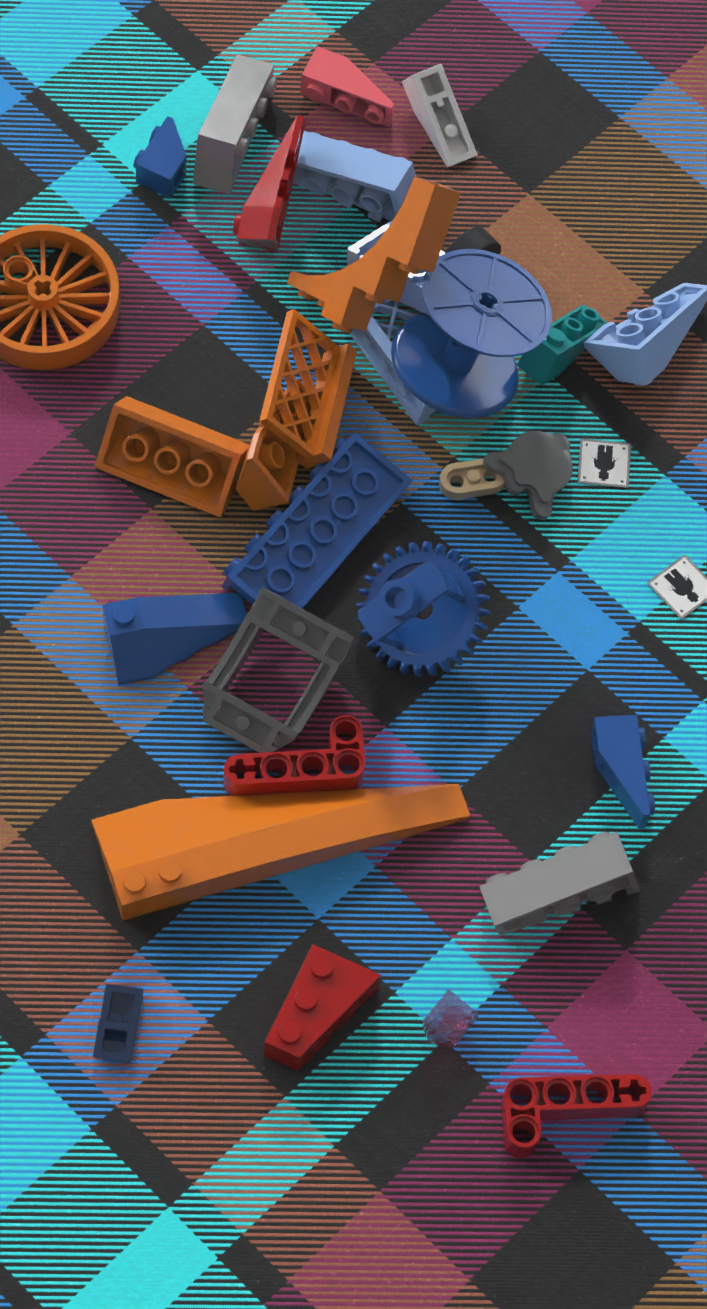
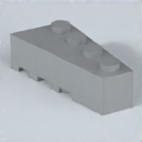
[193,54,277,194]
[479,832,640,936]

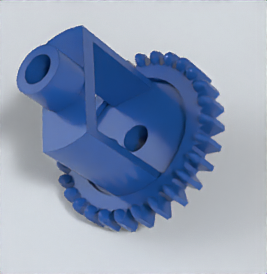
[356,541,491,677]

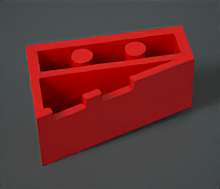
[264,944,381,1071]

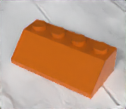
[94,396,249,517]

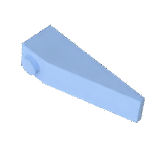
[584,283,707,386]

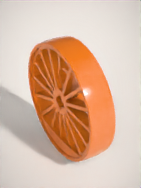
[0,224,121,370]

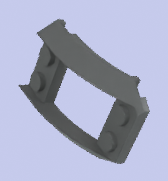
[202,587,355,753]

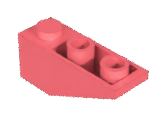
[301,46,394,128]

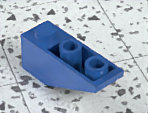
[590,715,655,829]

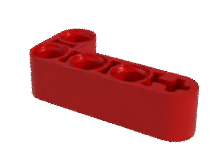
[223,715,365,796]
[501,1074,652,1158]

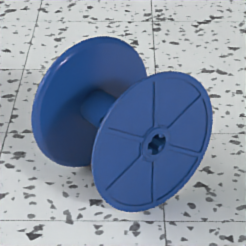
[391,249,552,418]

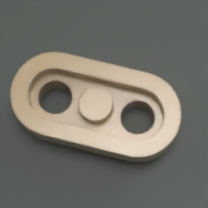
[439,458,505,500]

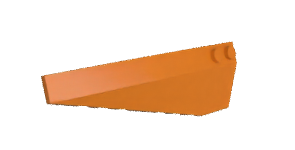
[91,784,471,921]

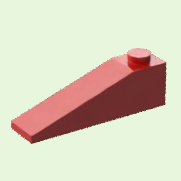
[233,115,306,252]

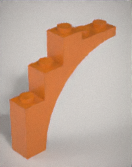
[287,176,461,333]

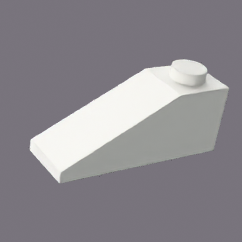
[402,64,478,168]

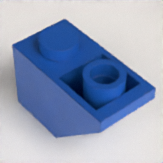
[133,116,186,199]

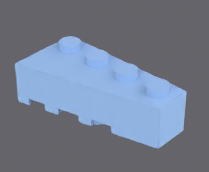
[293,131,416,222]

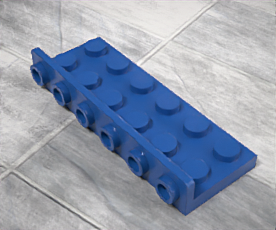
[221,432,413,609]

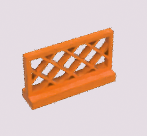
[259,309,357,469]

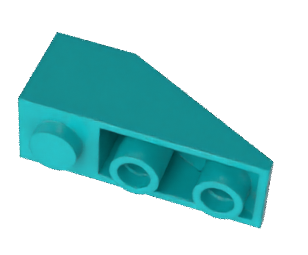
[517,304,608,385]

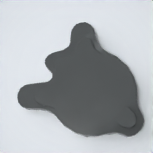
[483,431,573,520]

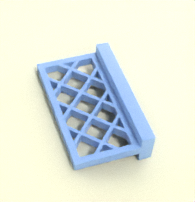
[349,299,437,425]

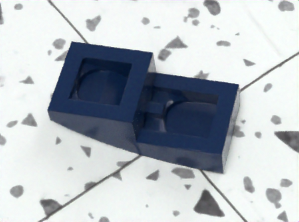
[93,983,144,1063]

